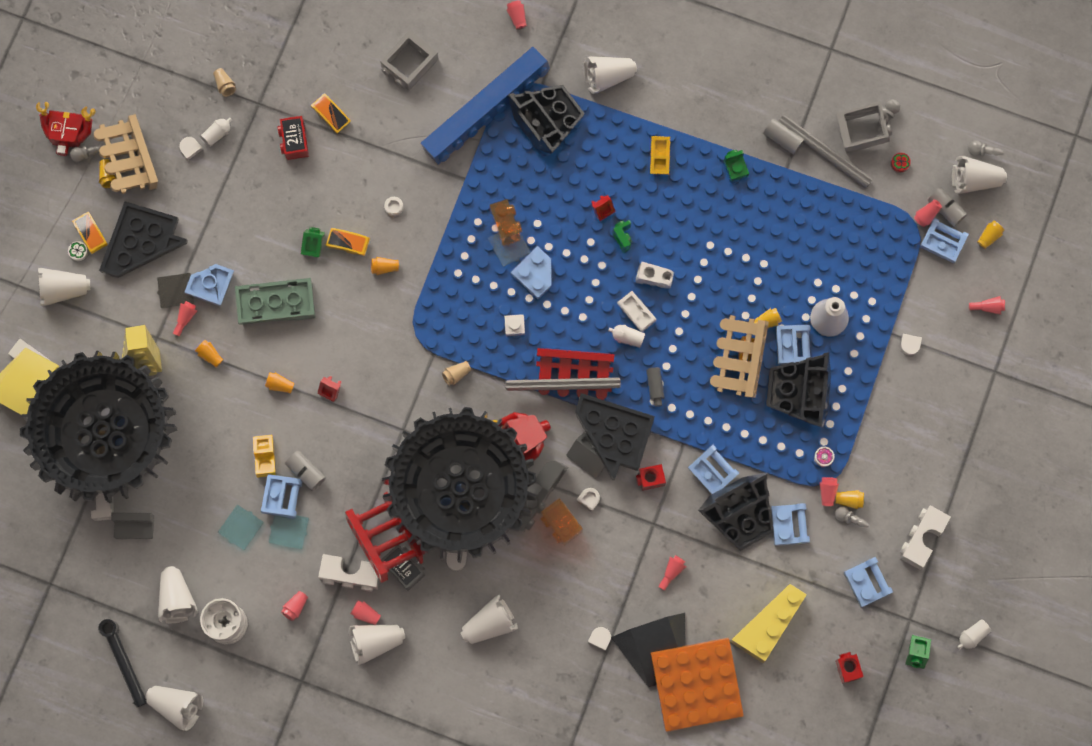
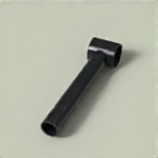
[98,619,147,708]

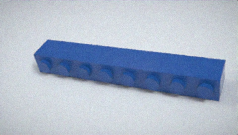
[421,47,550,165]

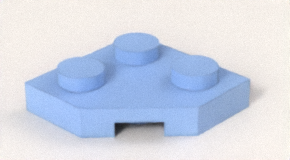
[511,246,551,299]
[184,264,234,307]

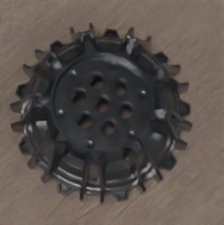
[20,350,178,504]
[382,407,536,563]

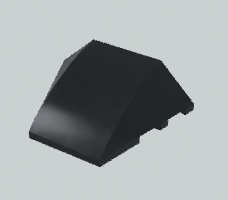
[508,85,585,154]
[766,352,831,428]
[698,473,774,551]
[611,613,685,688]

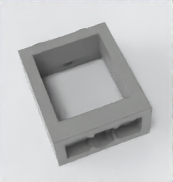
[380,30,439,91]
[836,102,892,153]

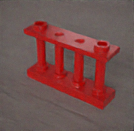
[345,492,425,583]

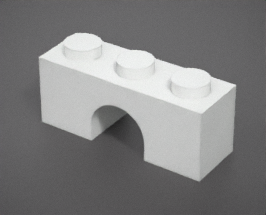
[899,505,951,570]
[318,554,380,592]

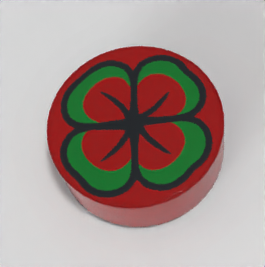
[891,153,911,173]

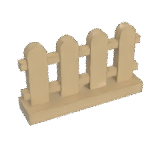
[94,114,158,194]
[710,315,769,398]

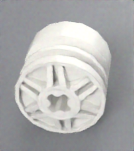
[200,598,248,645]

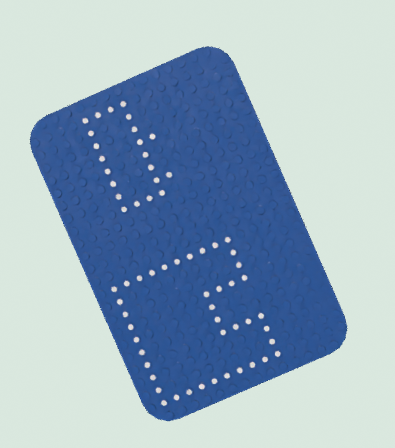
[412,83,921,487]

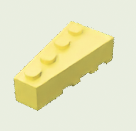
[122,325,162,376]
[730,584,807,663]

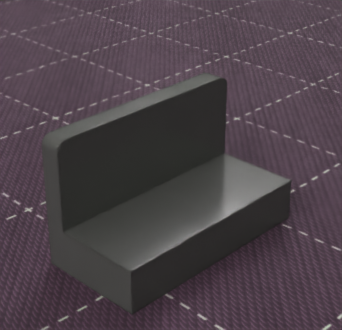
[566,432,605,478]
[111,512,154,539]

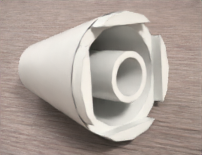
[583,56,637,94]
[951,156,1007,194]
[38,268,90,306]
[810,297,849,337]
[158,566,198,624]
[461,595,518,644]
[349,625,405,665]
[145,686,203,731]

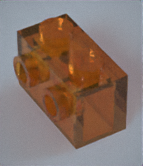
[490,199,522,246]
[540,498,583,546]

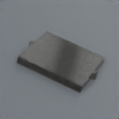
[157,273,194,308]

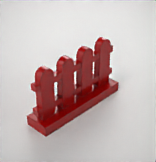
[536,348,614,400]

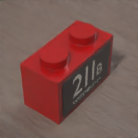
[277,116,309,160]

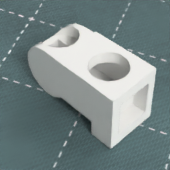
[635,262,674,288]
[91,493,114,521]

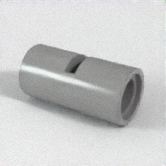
[763,118,805,155]
[927,187,967,227]
[285,450,326,491]

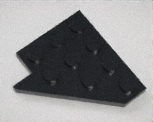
[99,201,188,278]
[575,393,655,480]

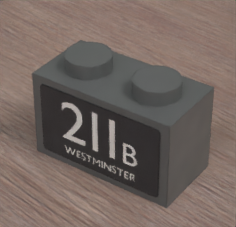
[381,545,425,591]

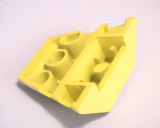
[0,348,59,415]

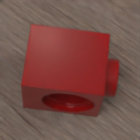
[636,464,666,491]
[835,652,864,684]

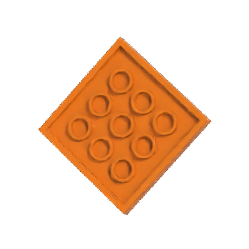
[651,638,744,732]

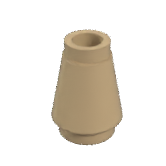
[213,68,236,97]
[442,361,471,386]

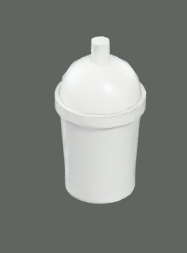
[200,118,232,147]
[608,324,645,348]
[957,619,991,649]

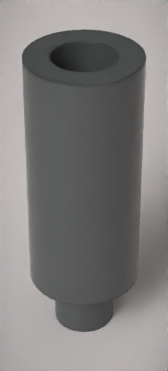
[646,367,664,407]

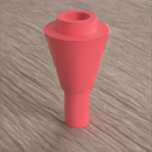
[969,296,1005,315]
[173,301,198,336]
[658,555,687,590]

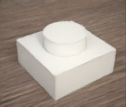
[504,315,525,336]

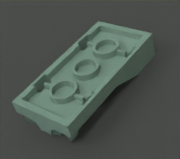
[235,278,316,325]

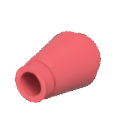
[506,0,527,29]
[914,199,942,227]
[819,477,839,506]
[281,591,308,621]
[350,600,381,625]

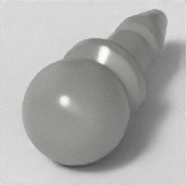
[876,99,900,132]
[968,141,1004,156]
[70,146,102,162]
[834,506,869,528]

